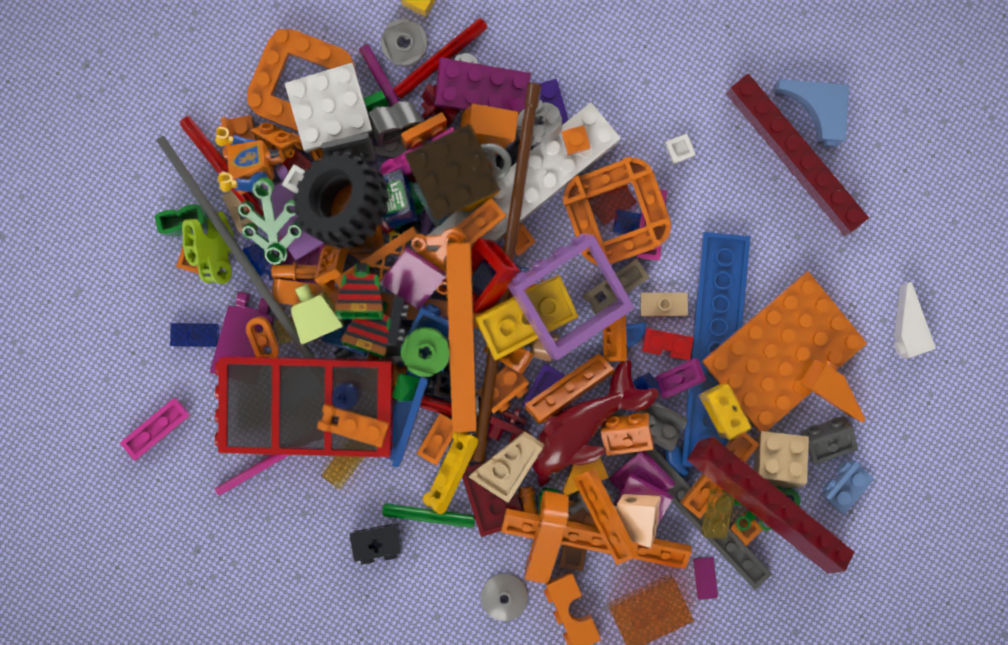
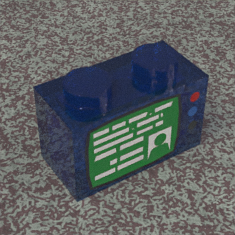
[382,169,418,229]

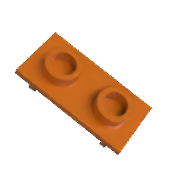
[250,122,300,158]

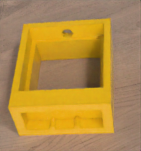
[698,384,751,439]

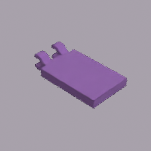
[259,165,325,261]

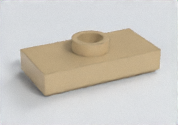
[640,293,688,316]

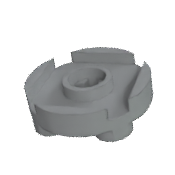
[381,19,428,67]
[516,100,563,146]

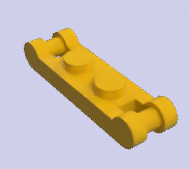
[423,432,478,514]

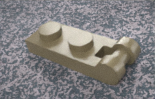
[582,259,650,315]

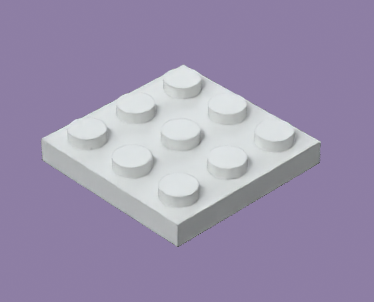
[285,63,373,152]

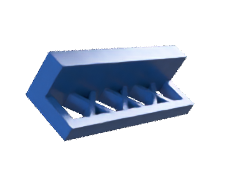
[384,368,430,468]

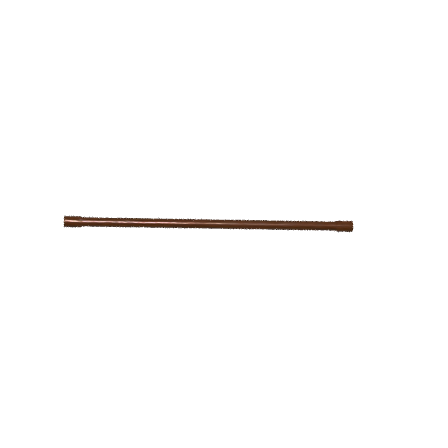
[471,83,542,462]

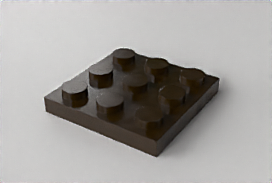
[404,123,502,221]

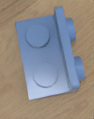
[821,460,874,515]

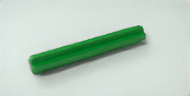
[382,503,475,528]

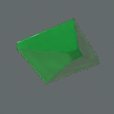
[392,374,420,402]

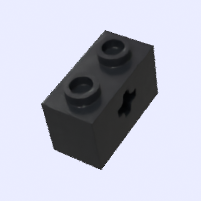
[349,523,403,565]

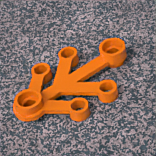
[399,227,465,295]

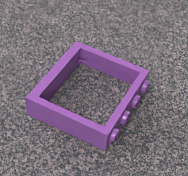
[507,233,634,360]

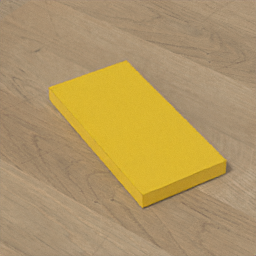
[474,274,579,360]

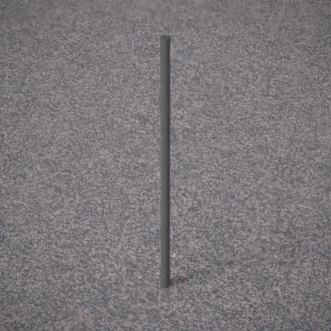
[156,136,325,377]

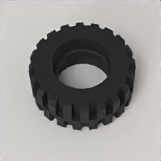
[294,151,389,249]

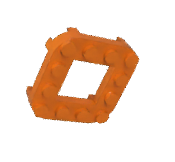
[247,29,357,132]
[563,157,672,265]

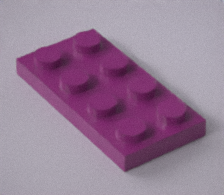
[435,58,531,115]

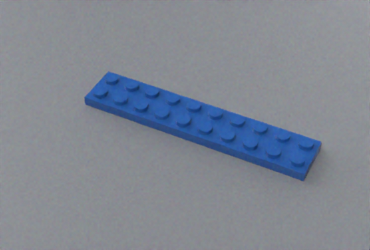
[682,232,751,467]

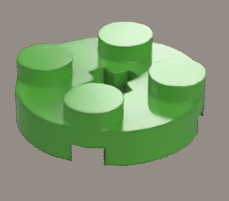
[401,328,450,377]

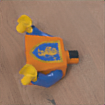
[215,127,284,195]

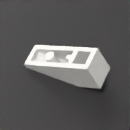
[894,282,936,359]

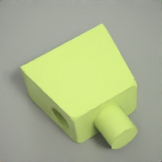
[291,284,346,345]

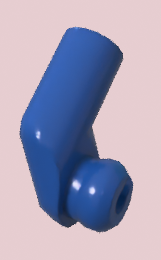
[664,444,689,478]

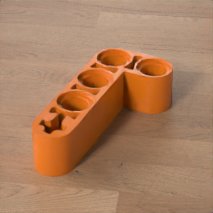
[524,490,568,584]

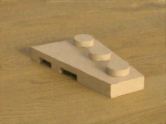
[469,432,545,503]

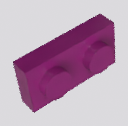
[655,358,706,399]

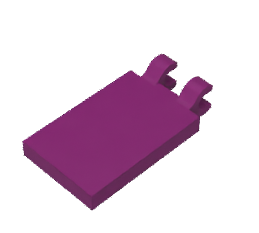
[209,291,275,385]

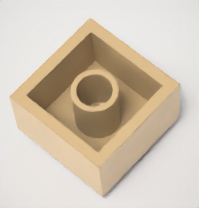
[754,431,809,489]

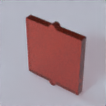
[588,185,637,226]

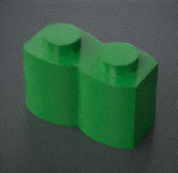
[154,204,208,237]

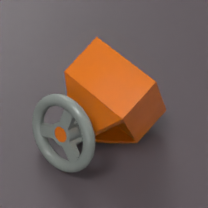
[460,104,518,181]

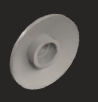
[481,573,528,621]

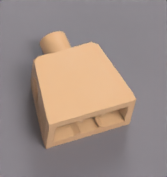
[613,494,661,548]

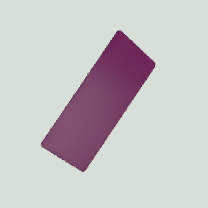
[693,557,718,600]

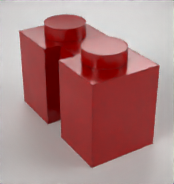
[640,328,694,361]

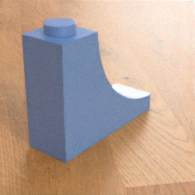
[774,79,850,148]

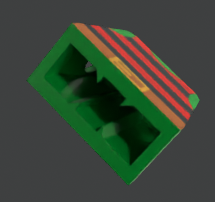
[335,263,384,319]
[341,301,391,359]

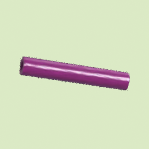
[359,44,400,107]

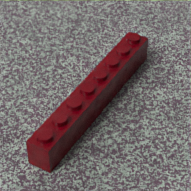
[726,73,869,236]
[687,436,855,574]

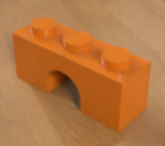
[544,571,601,645]

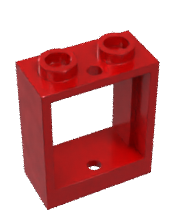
[470,238,520,314]

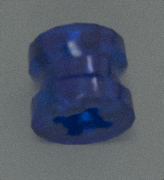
[332,383,359,409]

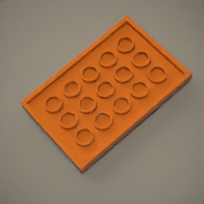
[701,271,867,433]

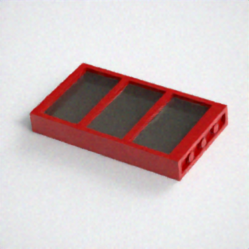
[214,355,394,458]

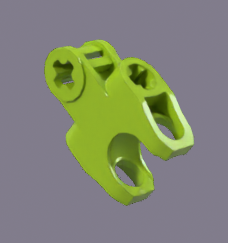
[182,211,234,284]

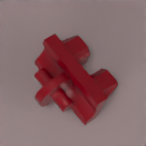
[421,84,461,128]
[488,408,531,444]

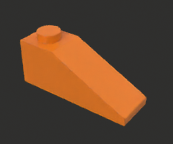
[800,360,865,423]

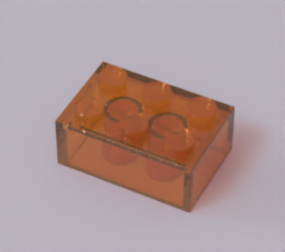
[607,574,694,645]

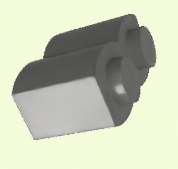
[368,101,422,145]

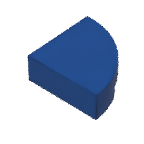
[626,322,646,348]

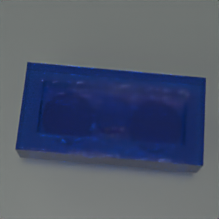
[170,323,219,347]

